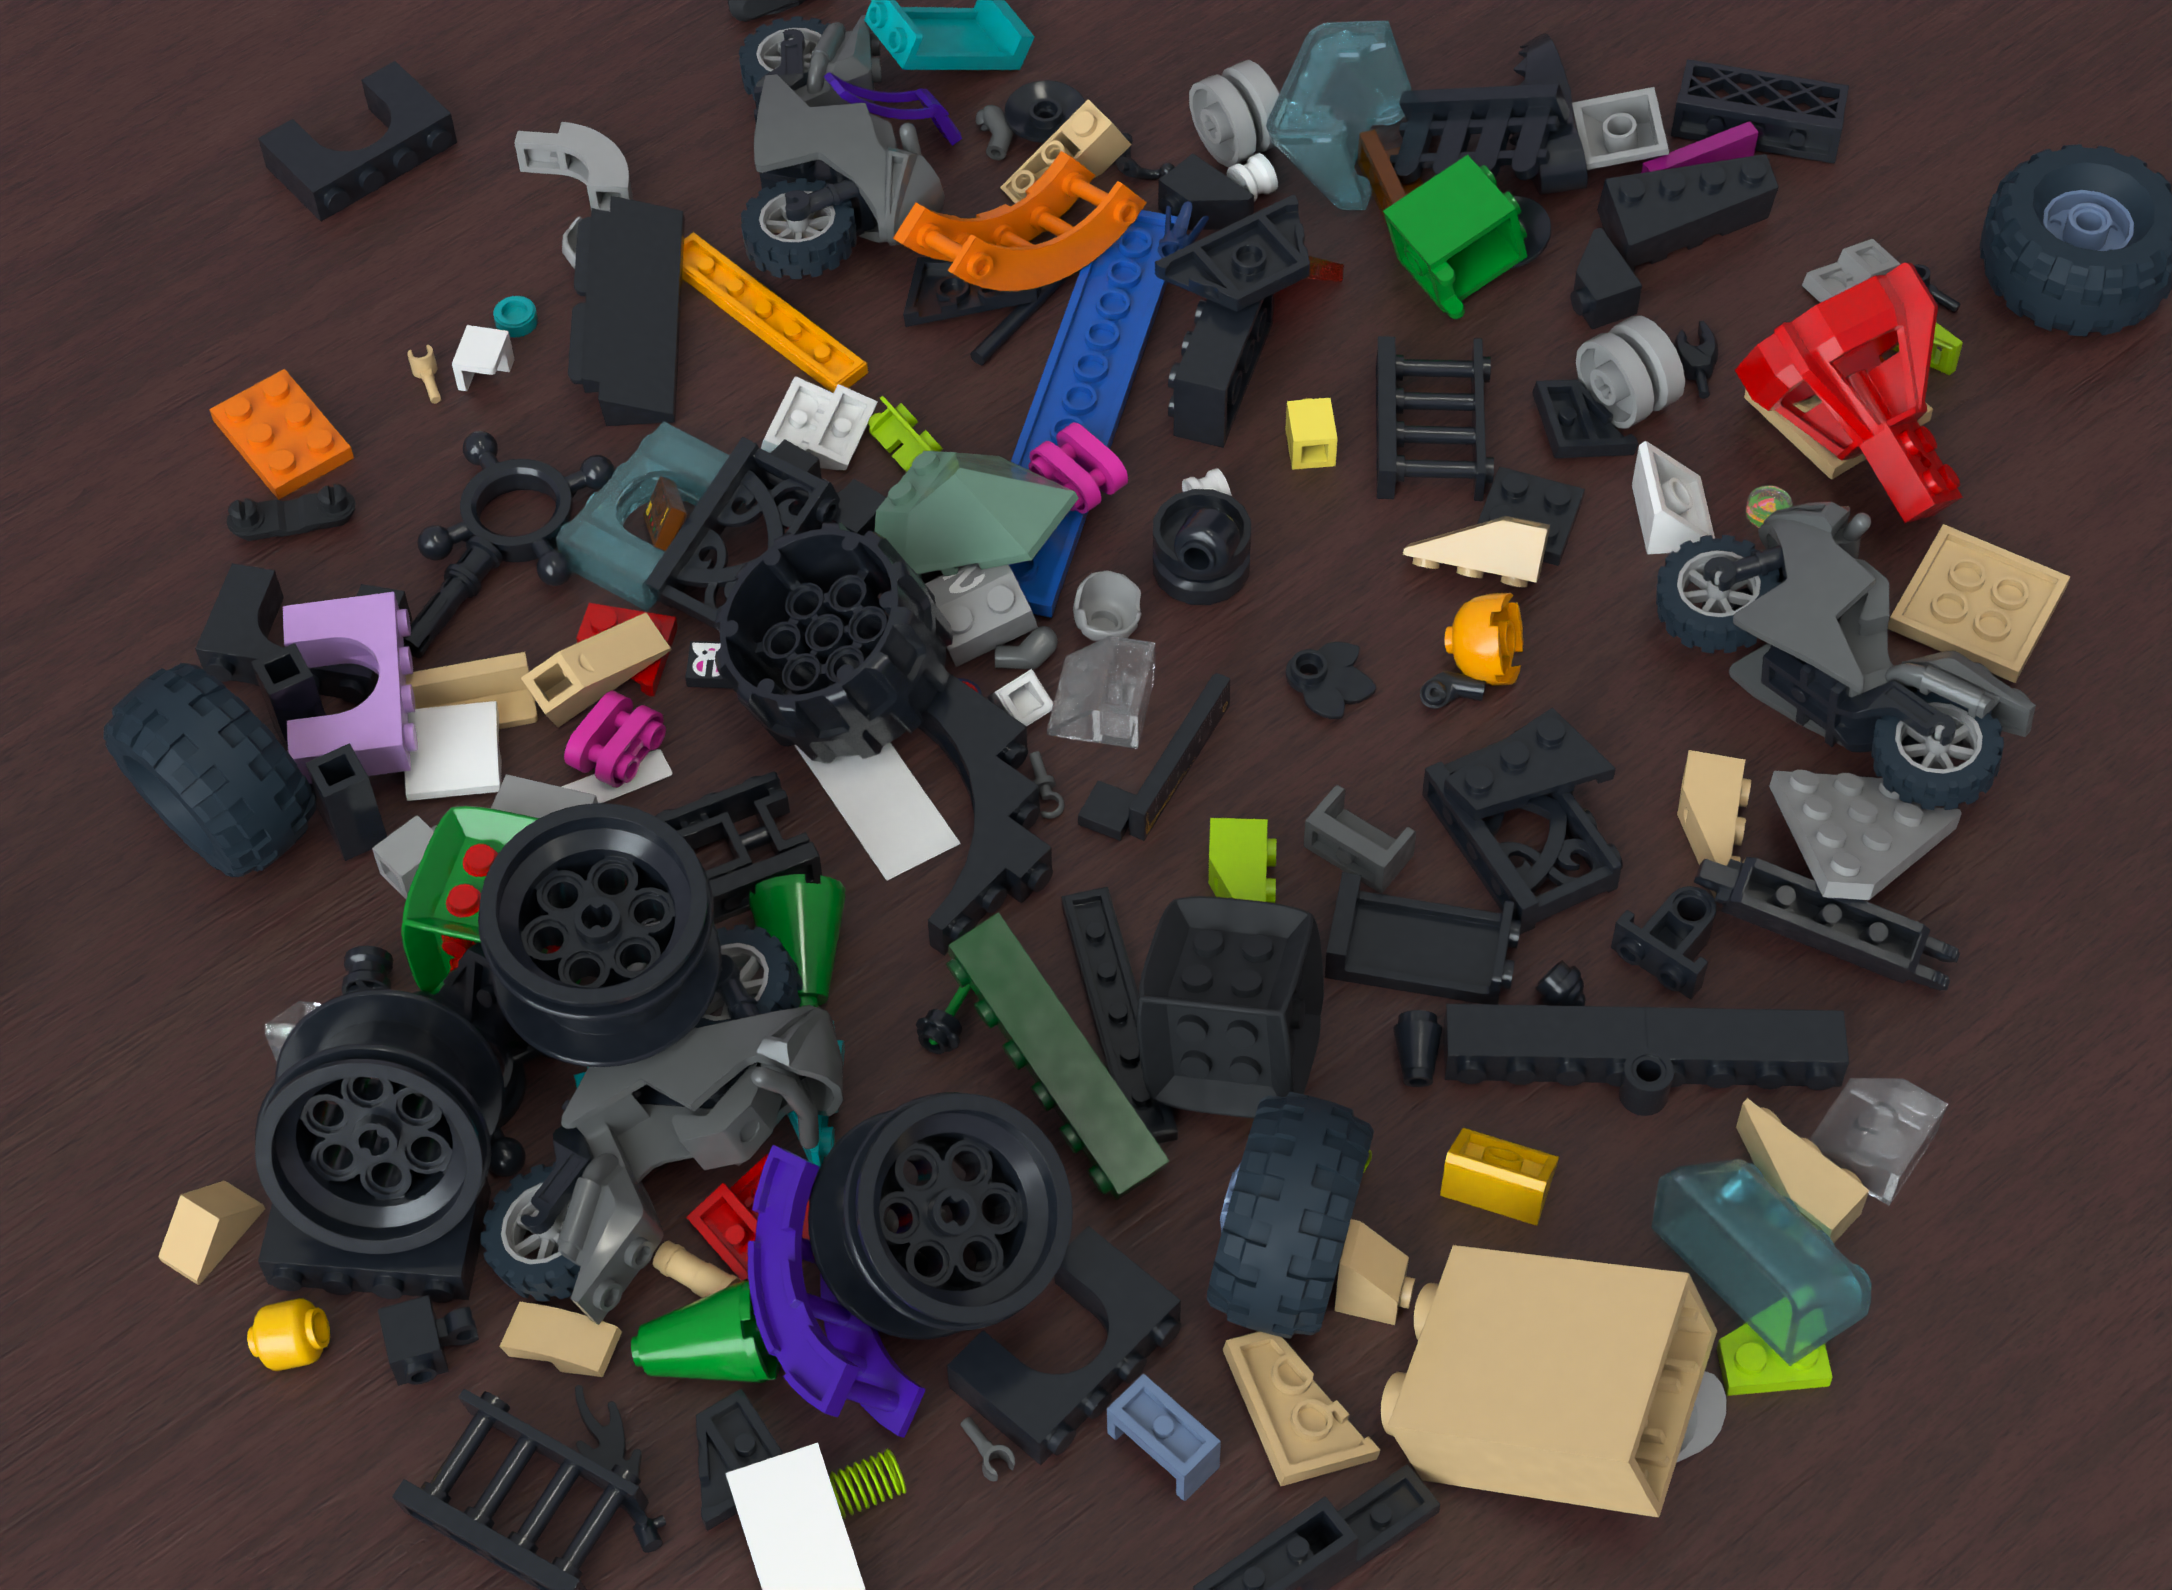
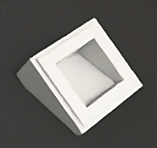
[987,669,1056,726]

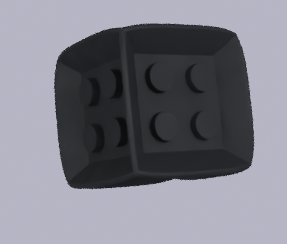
[1137,896,1324,1118]

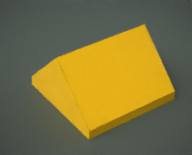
[1440,1128,1559,1226]

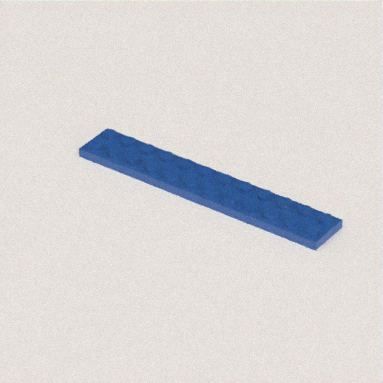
[1009,210,1178,618]

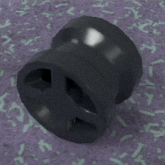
[341,946,393,995]

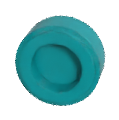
[493,296,538,338]

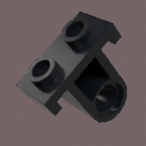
[1611,886,1716,999]

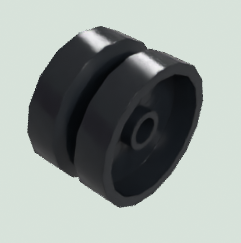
[1153,489,1251,605]

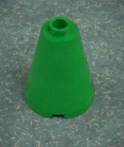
[749,874,846,1007]
[631,1279,780,1383]

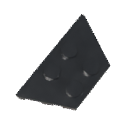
[1155,194,1310,312]

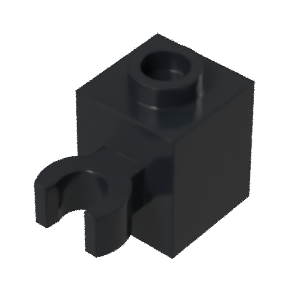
[378,1295,479,1386]

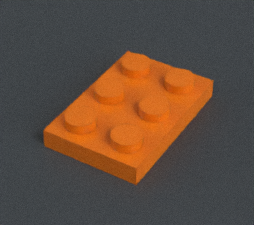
[209,369,354,500]

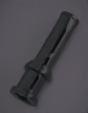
[403,536,503,658]

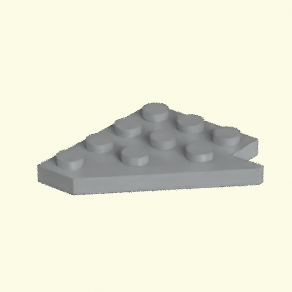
[1769,770,1962,900]

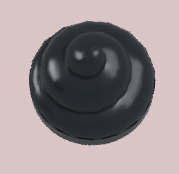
[1535,960,1586,1006]

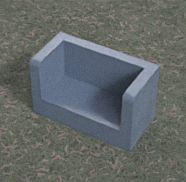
[1107,1373,1221,1501]

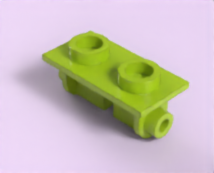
[868,396,943,472]

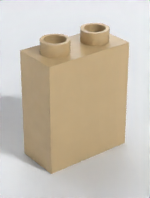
[1381,1245,1717,1518]

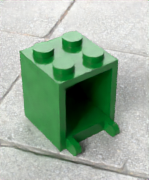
[1383,155,1528,319]

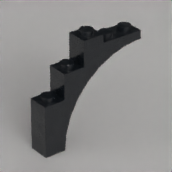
[918,672,1053,956]

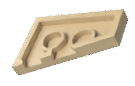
[1223,1331,1381,1487]

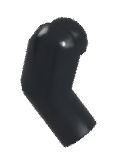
[1420,671,1486,709]

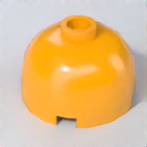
[1445,593,1523,685]

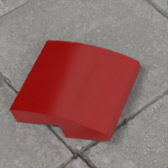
[686,1154,810,1281]

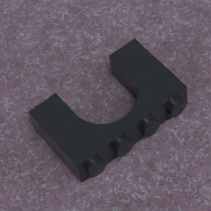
[258,61,457,222]
[195,563,412,703]
[251,643,387,861]
[258,1178,491,1303]
[947,1226,1181,1465]

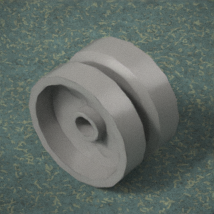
[1189,60,1287,167]
[1576,315,1685,428]

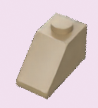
[1335,1219,1415,1325]

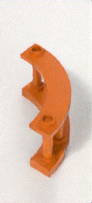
[893,151,1147,291]

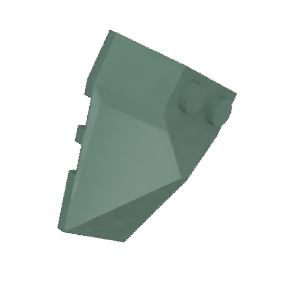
[875,451,1079,579]

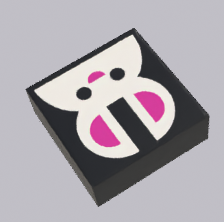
[685,641,732,689]

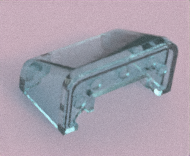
[1266,20,1412,210]

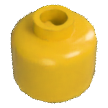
[247,1298,330,1371]

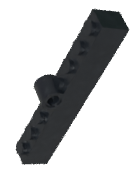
[1443,1004,1849,1116]

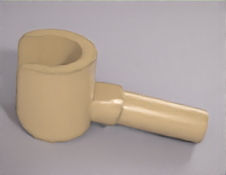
[408,345,441,404]

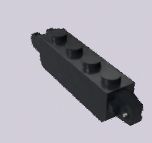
[1694,857,1960,991]

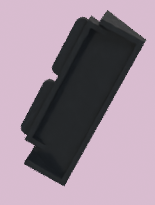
[568,195,685,426]

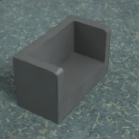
[1304,784,1416,894]

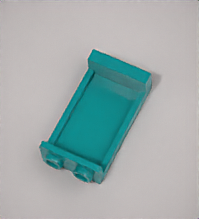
[864,0,1035,70]

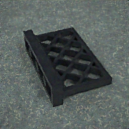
[1671,59,1849,164]

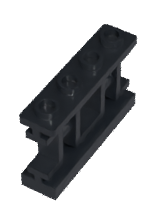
[641,771,822,925]

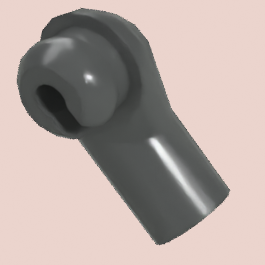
[976,105,1014,161]
[995,626,1058,670]

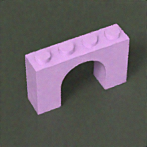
[283,592,418,784]

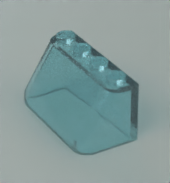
[1651,1159,1872,1366]

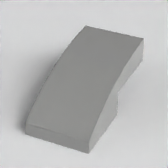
[1802,239,1901,303]

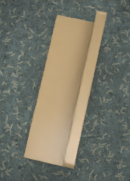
[406,652,538,729]

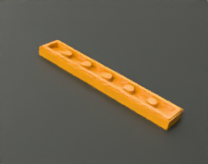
[682,232,868,393]

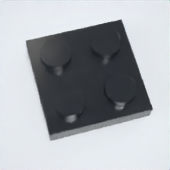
[1477,466,1585,566]

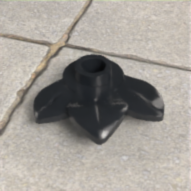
[1286,642,1376,719]

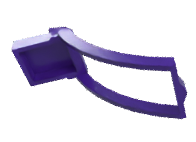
[823,72,962,146]

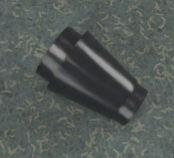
[1393,1010,1442,1087]

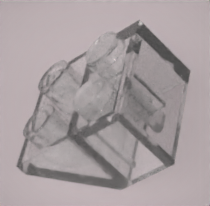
[1047,636,1155,749]

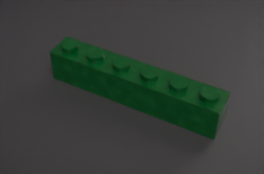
[946,912,1169,1200]

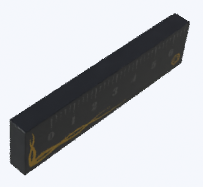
[1129,673,1231,841]

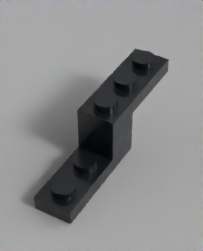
[1193,1464,1440,1590]

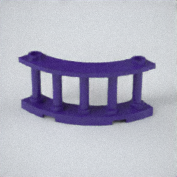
[748,1144,926,1438]

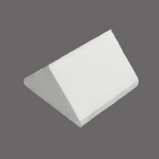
[1632,441,1715,555]

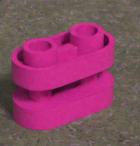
[1029,422,1128,514]
[564,691,666,788]

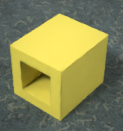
[1285,398,1337,470]

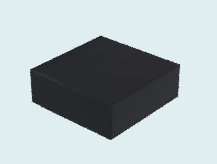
[1078,780,1136,841]

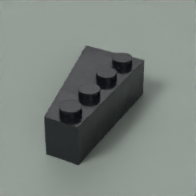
[1597,154,1779,272]

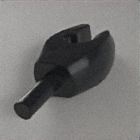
[1674,321,1719,399]

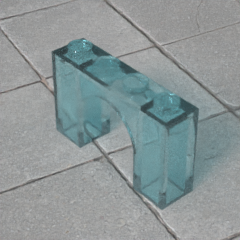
[556,422,746,611]

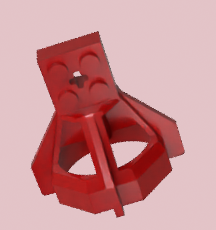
[1735,262,1963,523]

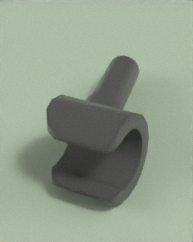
[961,1417,1015,1481]

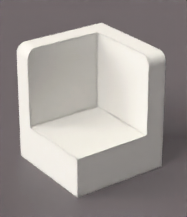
[452,325,515,391]

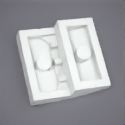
[761,376,878,470]
[404,701,502,801]

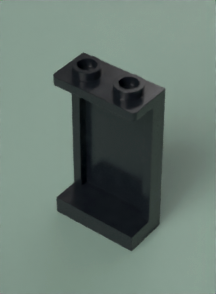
[1325,872,1522,1005]

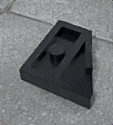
[1532,379,1639,458]

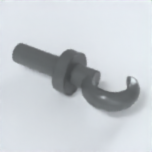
[1029,751,1065,819]

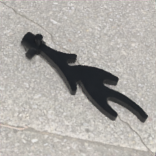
[575,1385,666,1553]

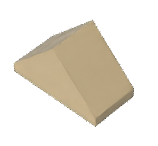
[158,1181,265,1285]

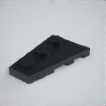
[903,257,1041,327]
[1444,707,1616,820]

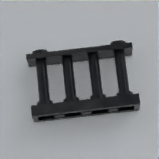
[1376,336,1494,501]
[392,1389,649,1590]

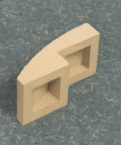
[499,1302,622,1377]

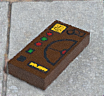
[643,476,687,551]

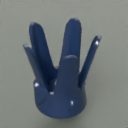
[1158,201,1209,258]

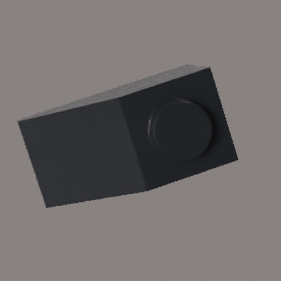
[1158,154,1254,230]
[1570,228,1642,330]

